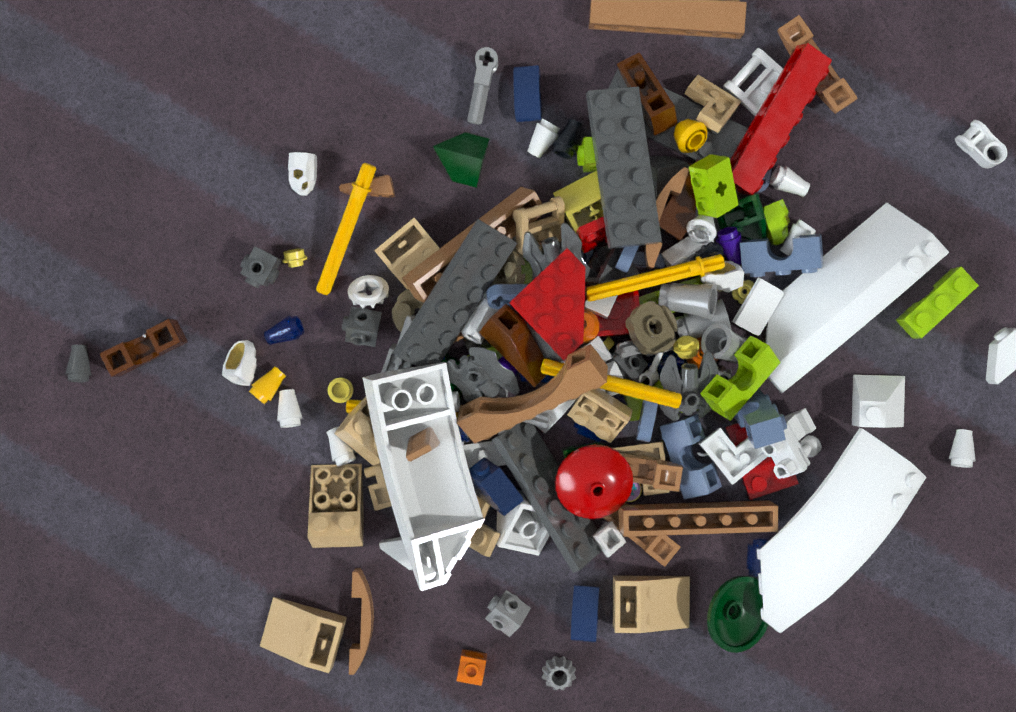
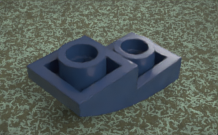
[513,65,542,122]
[571,585,600,642]

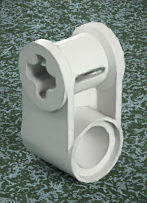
[955,120,1007,169]

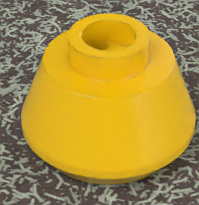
[673,119,707,153]

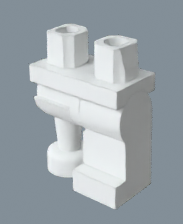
[761,408,822,479]

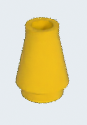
[249,366,286,404]

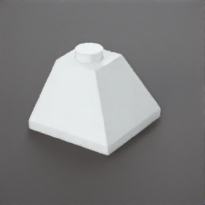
[852,375,905,428]
[496,490,550,556]

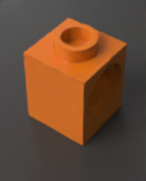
[456,649,487,686]

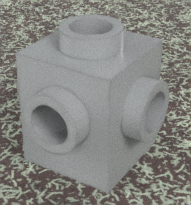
[485,590,531,637]

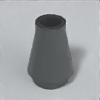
[65,345,92,383]

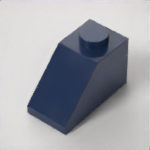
[469,457,524,516]

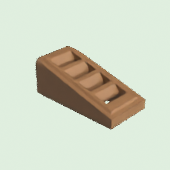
[339,175,396,198]
[406,427,440,462]

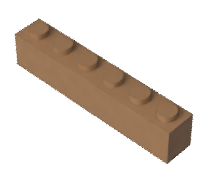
[589,0,747,39]
[402,187,542,303]
[618,500,778,537]

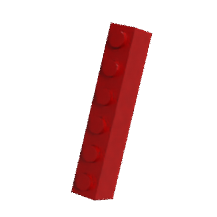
[730,43,832,195]

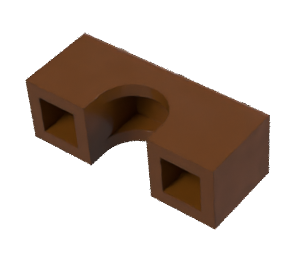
[100,319,188,377]

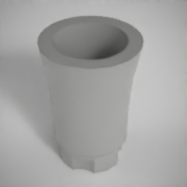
[659,283,717,320]
[675,299,731,339]
[701,323,747,364]

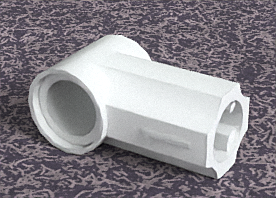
[461,293,499,344]

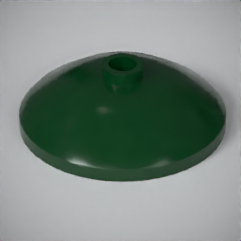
[707,575,768,653]

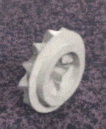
[348,275,389,309]

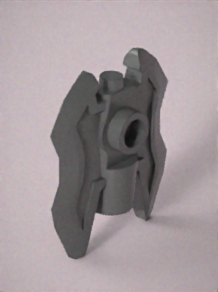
[522,223,590,282]
[447,347,520,402]
[659,351,718,421]

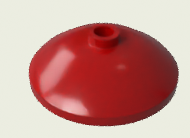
[555,445,633,519]

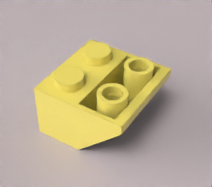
[553,171,603,233]

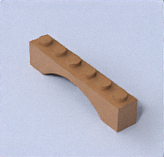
[457,344,608,444]

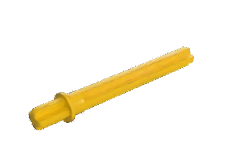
[316,163,376,295]
[585,254,725,302]
[541,359,682,409]

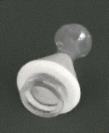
[686,215,717,244]

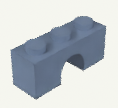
[740,234,823,277]
[734,388,787,449]
[659,414,722,499]

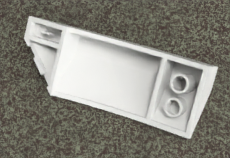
[766,203,949,393]
[363,362,485,591]
[757,428,926,633]

